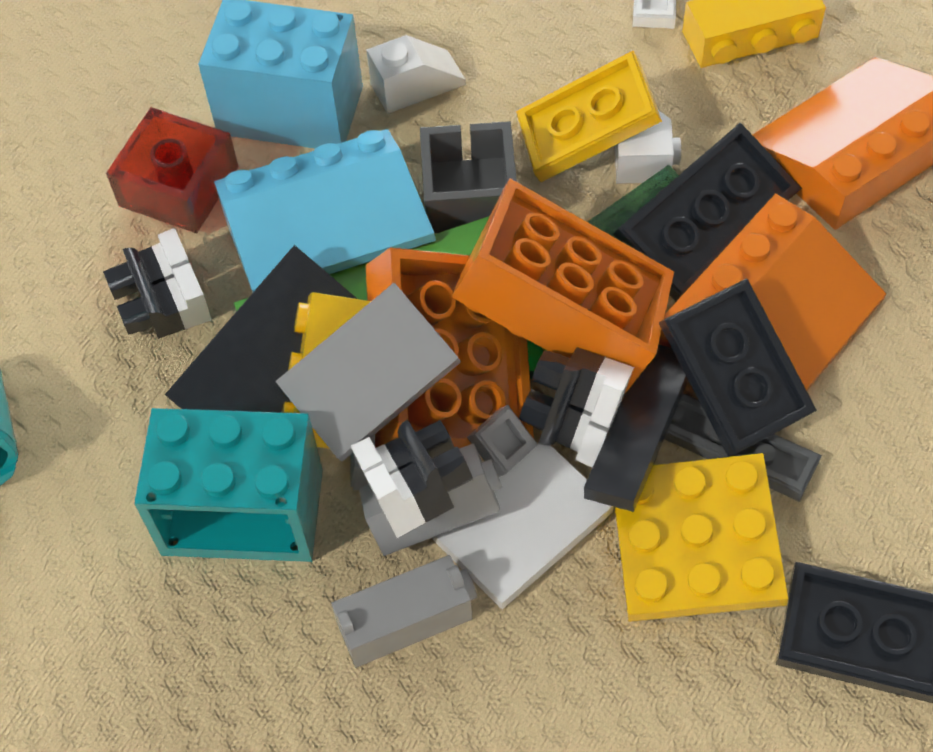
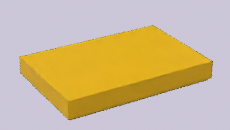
[516,50,662,182]

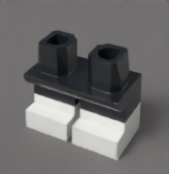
[103,228,212,339]
[519,347,634,468]
[351,419,473,538]

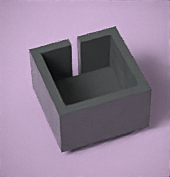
[420,121,517,233]

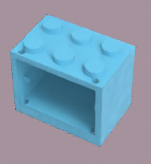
[198,0,363,149]

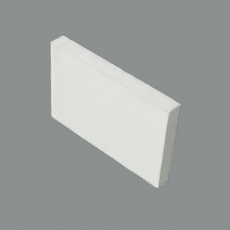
[432,443,614,610]

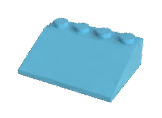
[214,129,436,292]

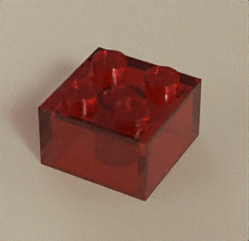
[106,107,239,234]

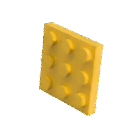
[615,453,788,622]

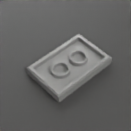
[275,283,461,461]

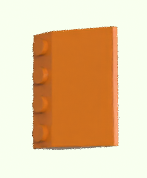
[752,57,933,230]
[452,178,674,394]
[659,193,886,391]
[366,247,534,455]

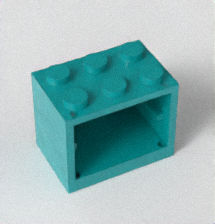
[134,408,323,562]

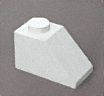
[366,35,466,114]
[614,110,681,184]

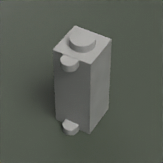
[359,443,502,556]
[331,555,477,668]

